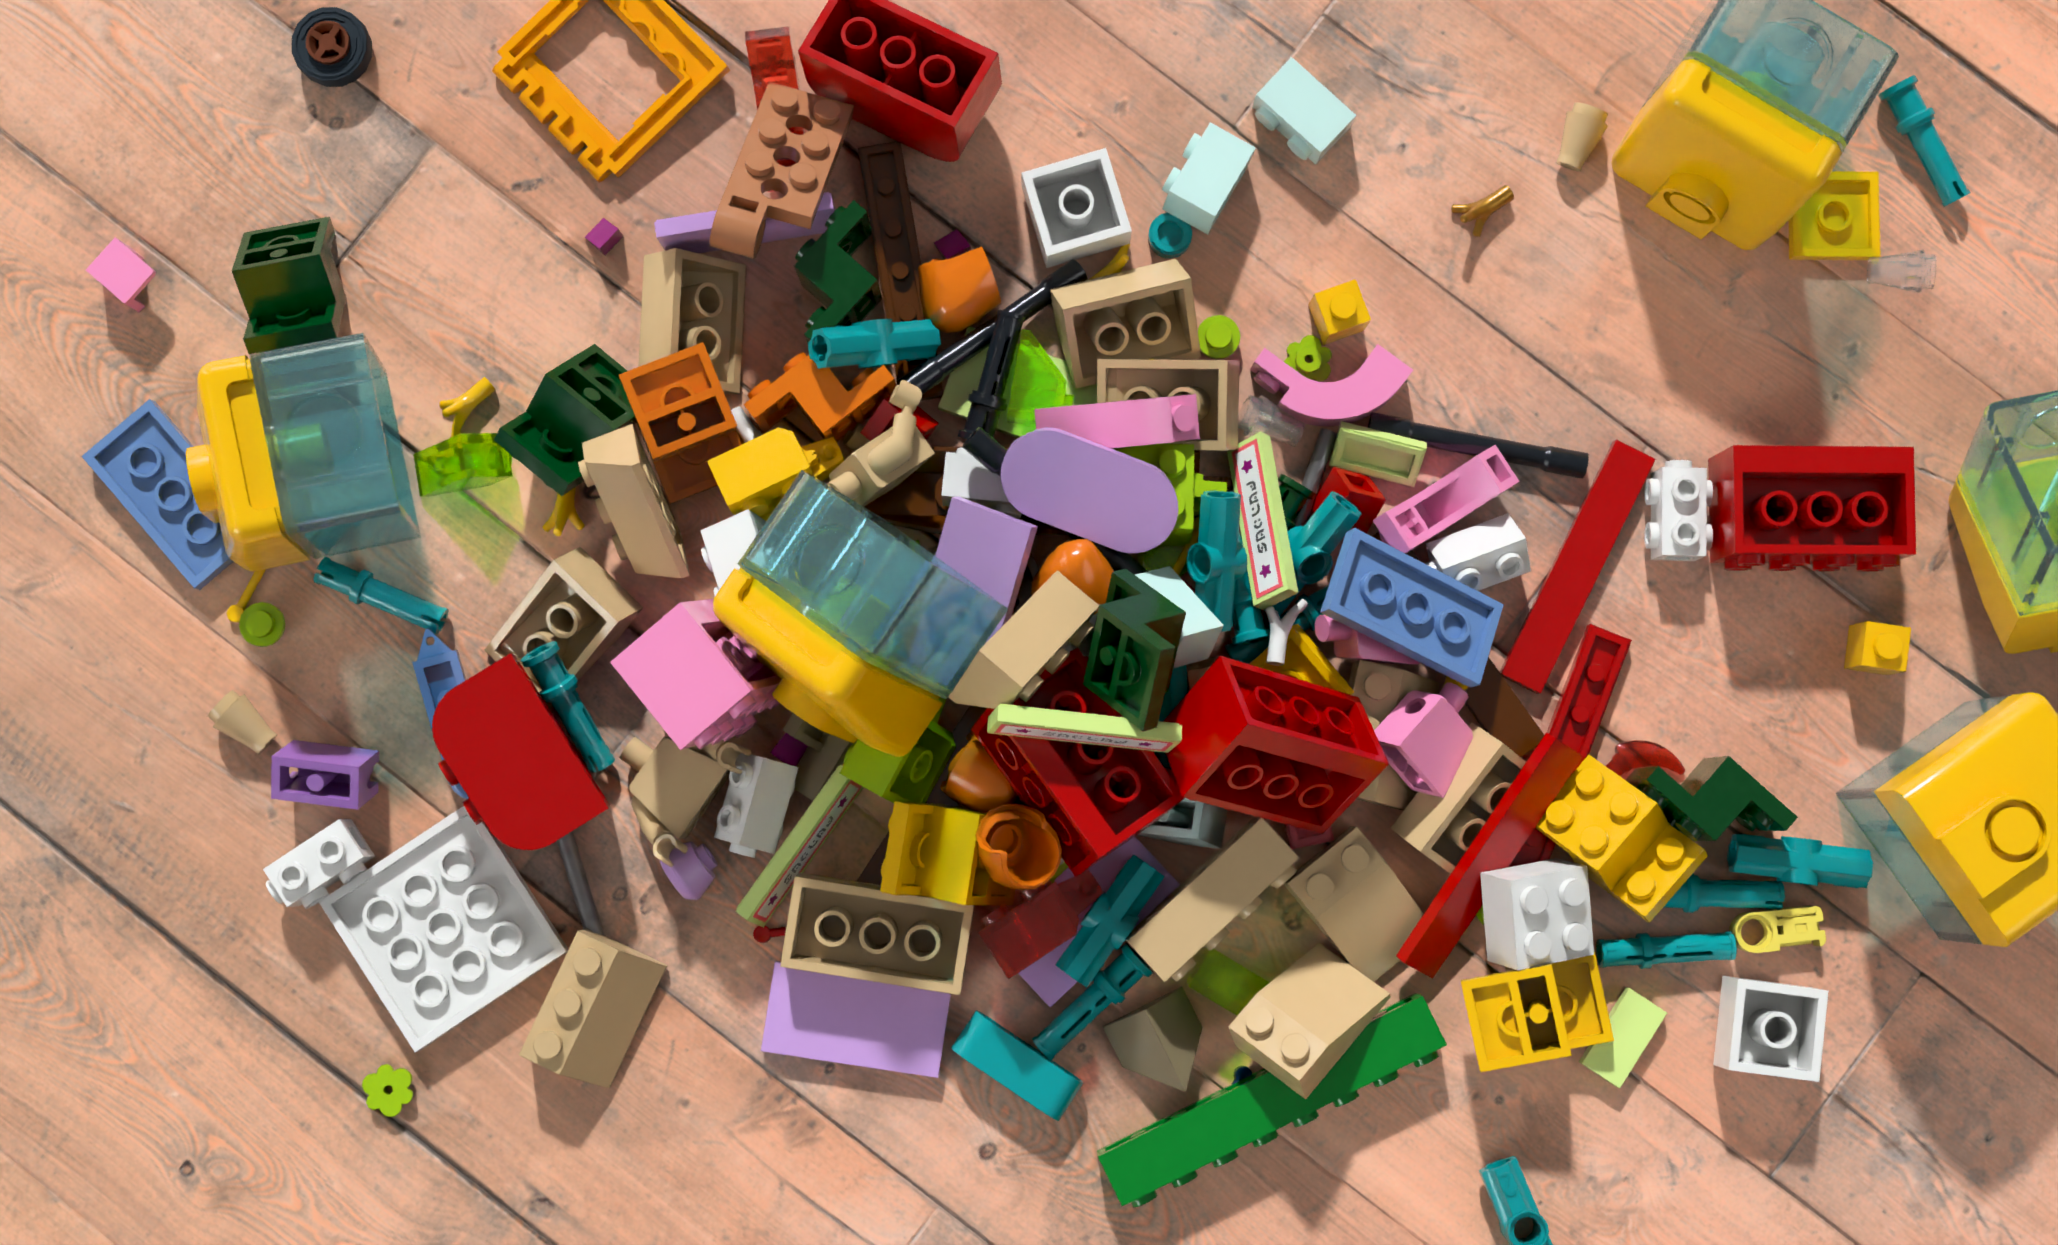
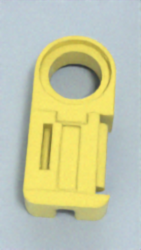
[1729,905,1826,953]

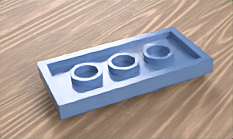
[81,399,234,590]
[1320,528,1504,688]

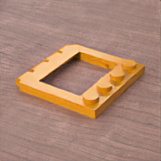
[492,0,730,183]

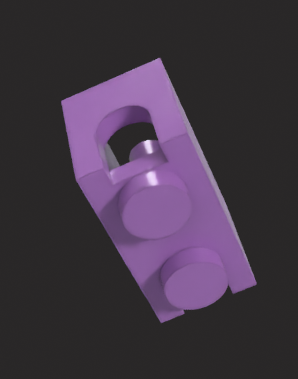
[271,740,379,810]

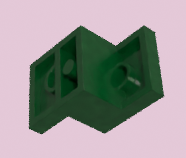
[794,200,882,342]
[232,216,346,354]
[494,344,636,496]
[1083,569,1186,732]
[1626,756,1798,842]

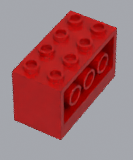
[1708,445,1916,572]
[971,647,1185,877]
[1163,656,1389,834]

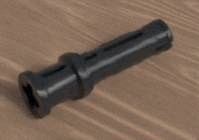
[957,310,1026,441]

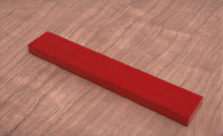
[1499,439,1656,694]
[1509,624,1632,867]
[1396,732,1583,979]

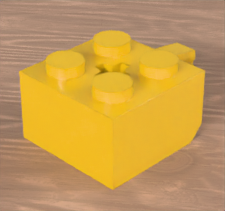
[707,427,845,528]

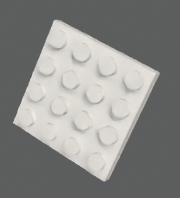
[319,806,569,1052]

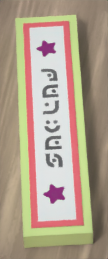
[1227,431,1298,610]
[987,704,1182,753]
[735,765,864,928]

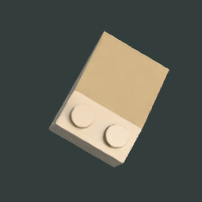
[1097,359,1239,451]
[484,547,643,709]
[1284,827,1424,982]
[1228,943,1391,1099]

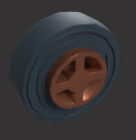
[292,7,372,87]

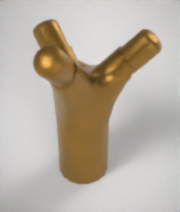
[1451,185,1514,237]

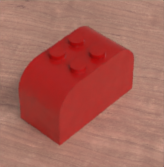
[798,0,1002,162]
[432,653,610,850]

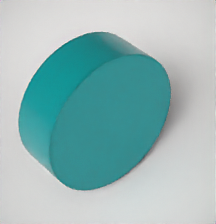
[1148,212,1192,259]

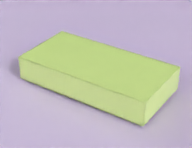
[1329,421,1427,487]
[1579,987,1667,1088]

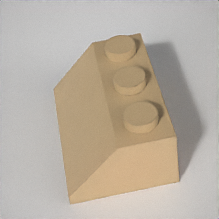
[638,248,746,394]
[1050,259,1201,389]
[578,424,690,578]
[949,570,1099,709]
[1348,660,1440,811]
[1390,722,1526,874]
[519,928,668,1088]

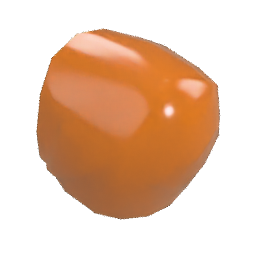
[918,247,1002,333]
[1031,539,1114,615]
[940,732,1019,813]
[975,804,1062,890]

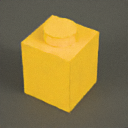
[1308,279,1371,345]
[1844,621,1911,675]

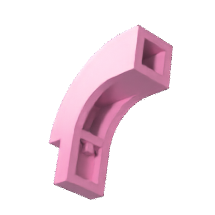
[1250,344,1413,427]
[1034,394,1200,448]
[1373,445,1520,554]

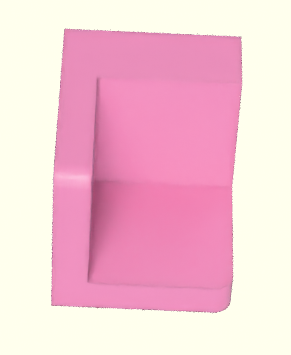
[86,237,156,312]

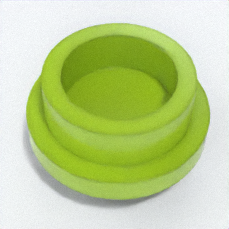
[1198,315,1240,359]
[239,602,285,647]

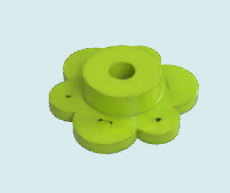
[1284,335,1332,382]
[362,1064,413,1117]

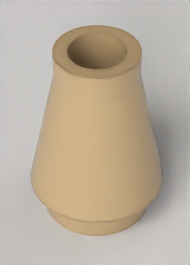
[1556,102,1608,171]
[208,690,277,755]

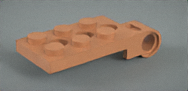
[710,81,854,259]

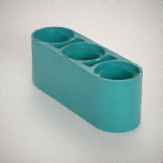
[951,1010,1084,1121]

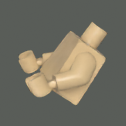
[824,380,935,511]
[620,737,751,867]

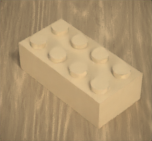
[1126,817,1299,982]
[780,872,975,995]

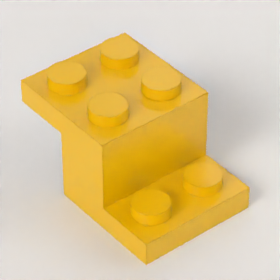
[1535,755,1708,923]
[880,801,1015,905]
[1461,951,1614,1072]

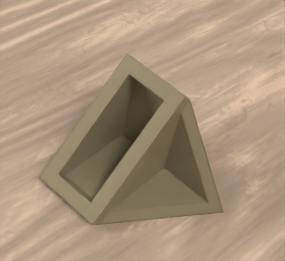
[1103,986,1202,1092]

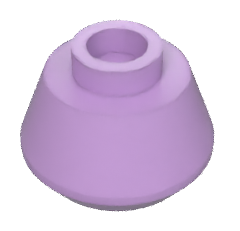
[660,841,718,900]

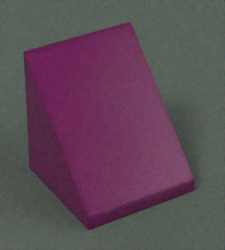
[585,218,623,256]
[934,229,971,260]
[770,733,808,766]

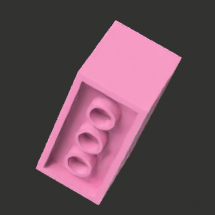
[610,599,782,750]

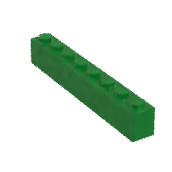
[1097,993,1447,1208]

